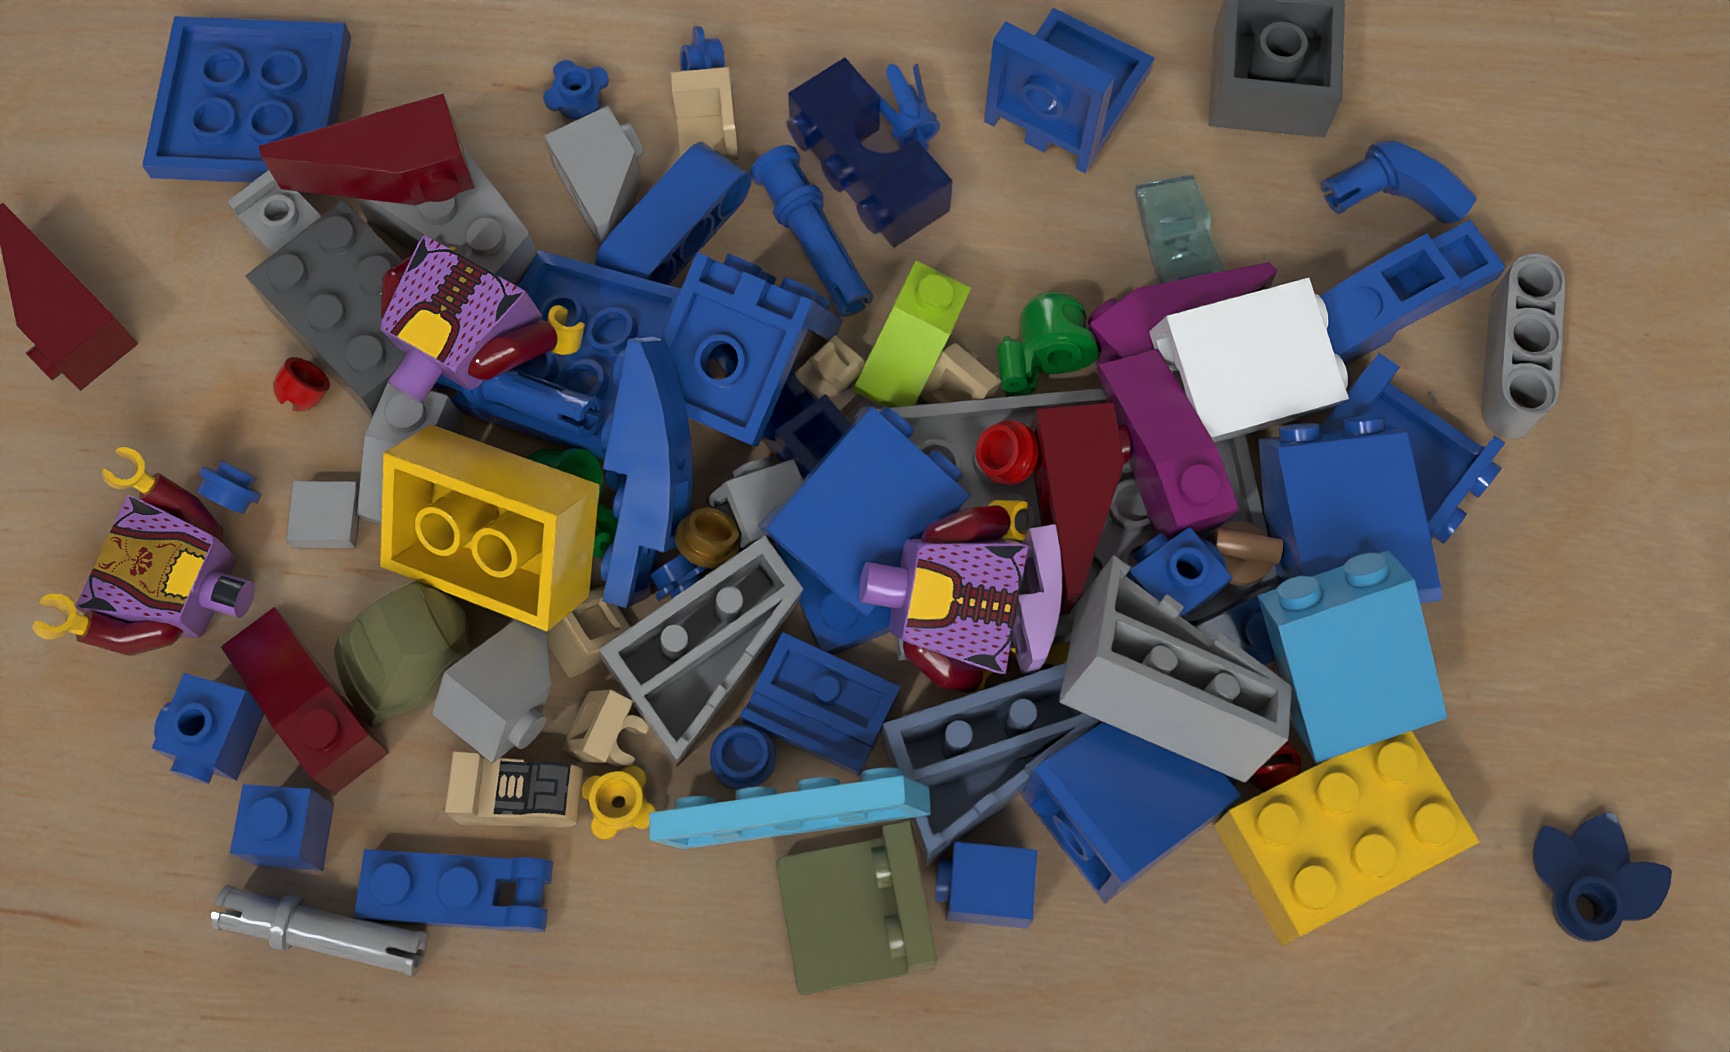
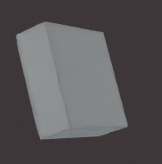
[286,481,360,548]

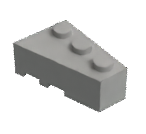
[1059,555,1292,783]

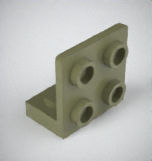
[776,821,937,995]

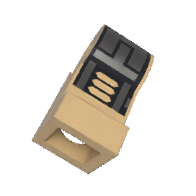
[445,752,583,827]

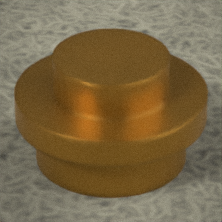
[674,508,739,569]

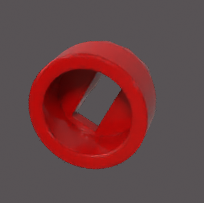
[273,357,330,412]
[1249,740,1301,792]

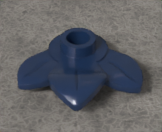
[1532,812,1672,942]

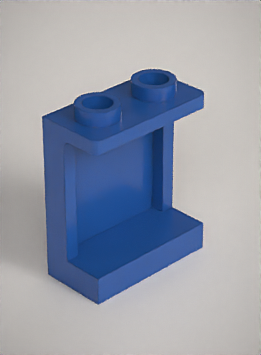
[1319,353,1505,544]
[758,406,971,617]

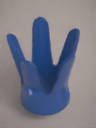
[863,64,940,150]

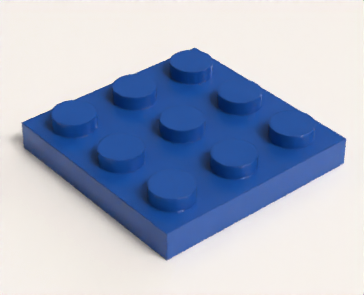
[142,16,351,183]
[451,250,681,460]

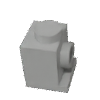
[227,170,321,257]

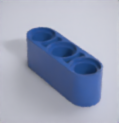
[595,142,752,285]

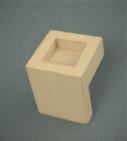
[670,67,739,160]

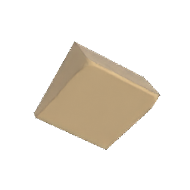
[546,585,631,678]

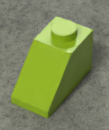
[852,261,971,408]

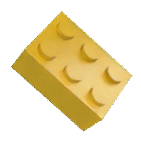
[380,424,600,632]
[1214,731,1480,946]

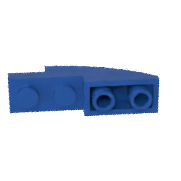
[1320,220,1506,365]
[601,337,693,608]

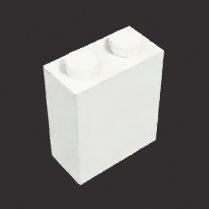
[1149,278,1349,443]

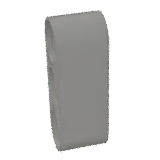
[1482,254,1566,439]

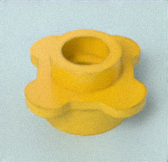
[582,765,656,840]

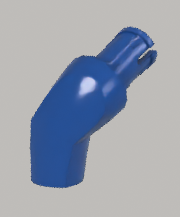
[1321,140,1477,224]

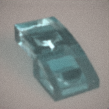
[1135,175,1225,284]

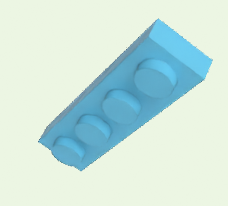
[649,768,931,849]

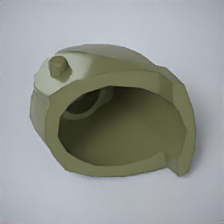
[334,582,472,727]

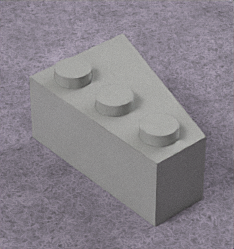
[356,146,537,287]
[599,536,803,766]

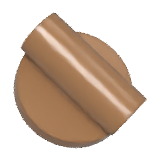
[1210,521,1283,586]

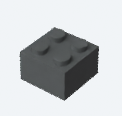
[1208,0,1345,138]

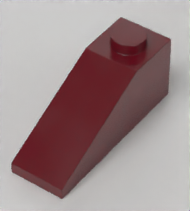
[259,94,475,206]
[0,203,138,391]
[1030,403,1130,615]
[221,607,388,795]

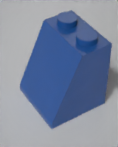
[1259,416,1442,603]
[1022,722,1241,904]

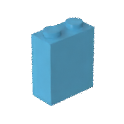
[1258,550,1448,763]

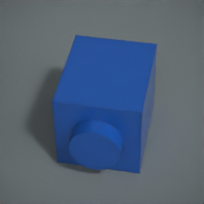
[230,784,334,871]
[935,842,1037,929]

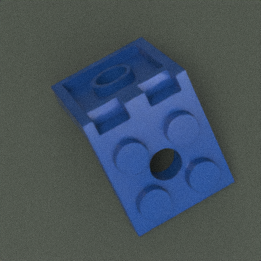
[984,8,1155,174]
[661,252,843,447]

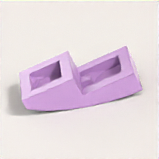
[1012,525,1062,677]

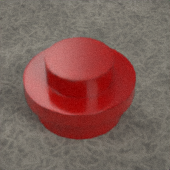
[976,420,1039,485]

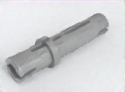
[211,885,427,977]

